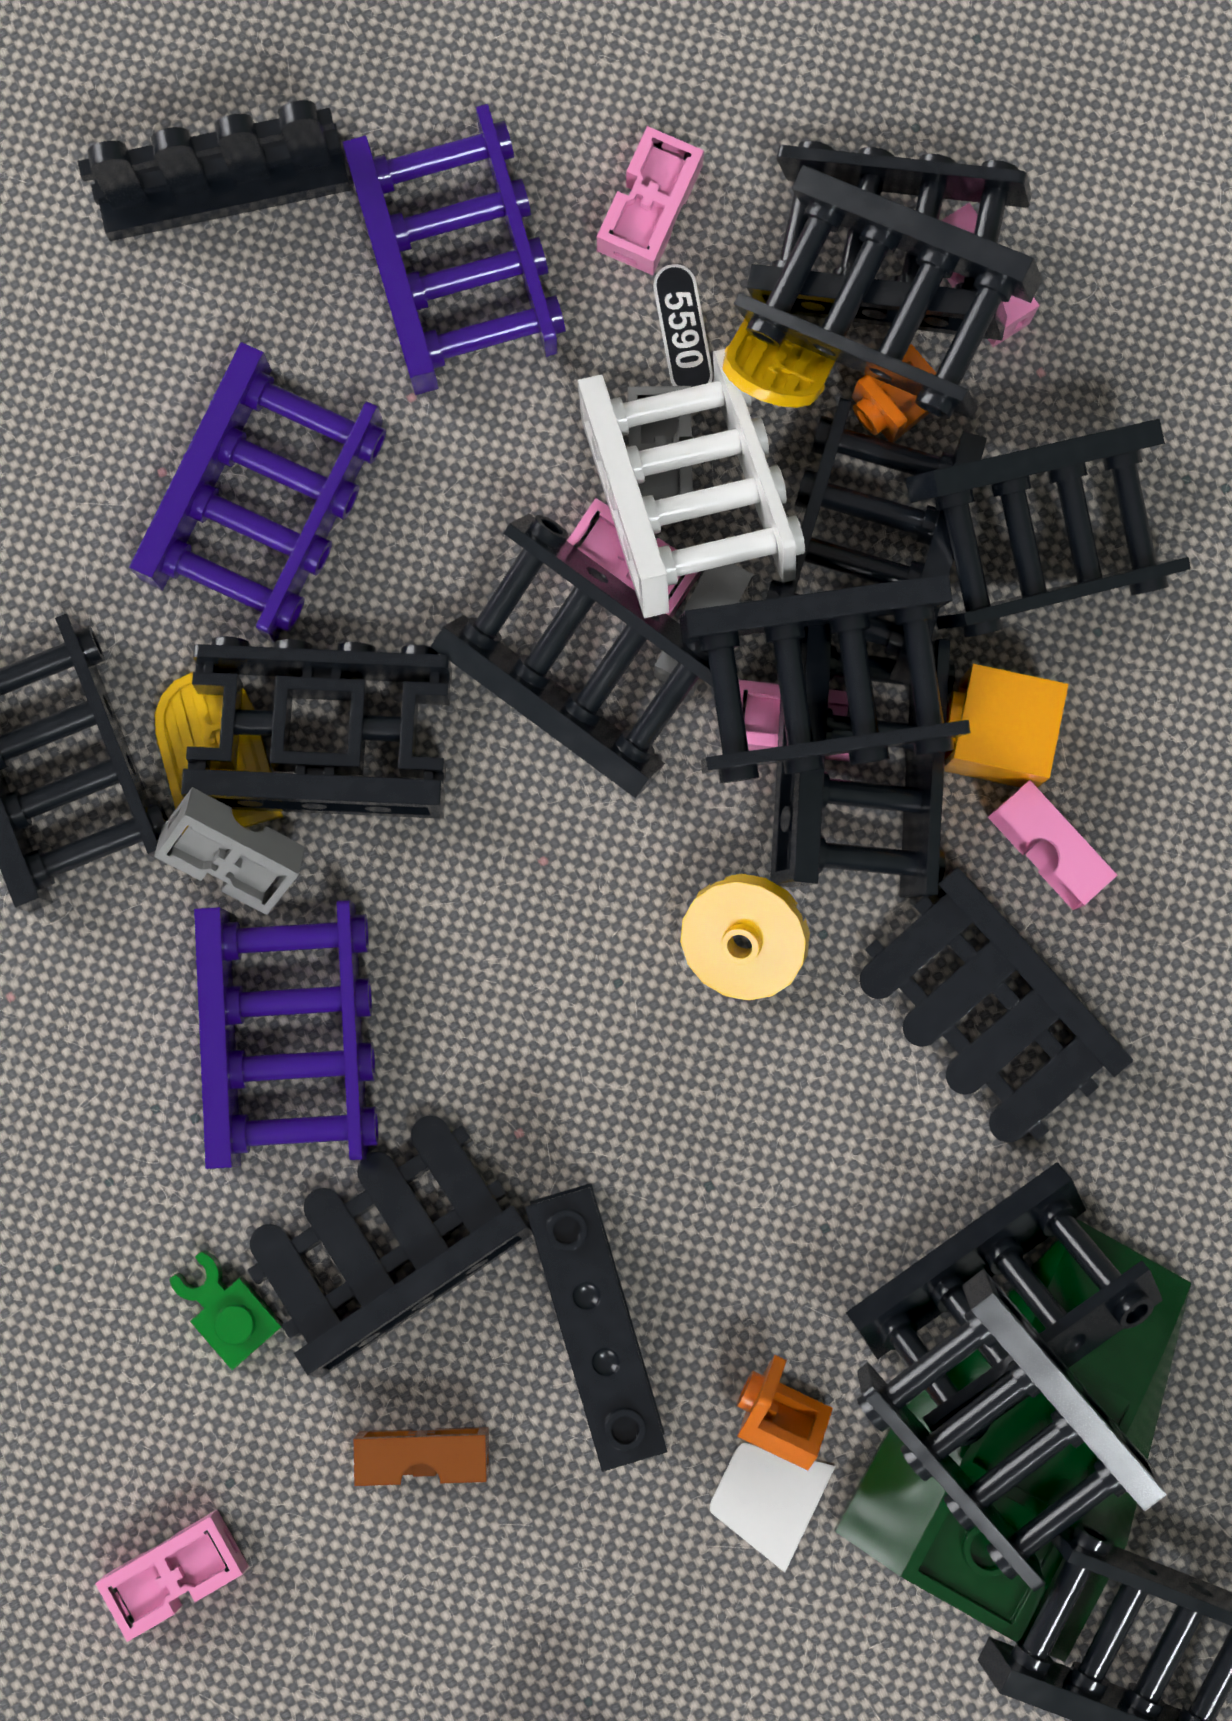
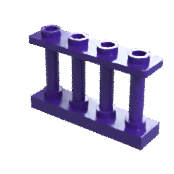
[342,103,566,396]
[129,342,387,642]
[194,900,379,1169]

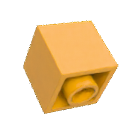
[944,663,1069,788]

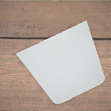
[710,1443,836,1572]

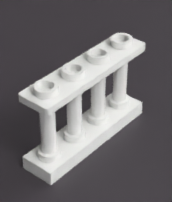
[578,349,805,618]

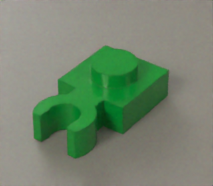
[169,1250,283,1370]

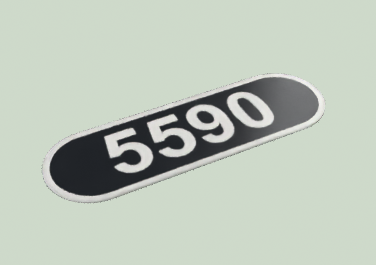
[653,264,713,387]

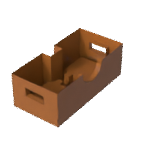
[353,1427,490,1486]

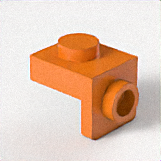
[851,344,936,443]
[736,1354,833,1471]

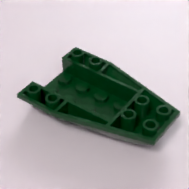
[834,1219,1191,1662]

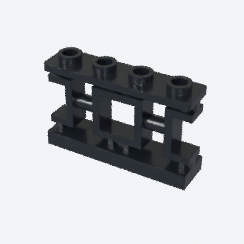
[181,636,452,819]

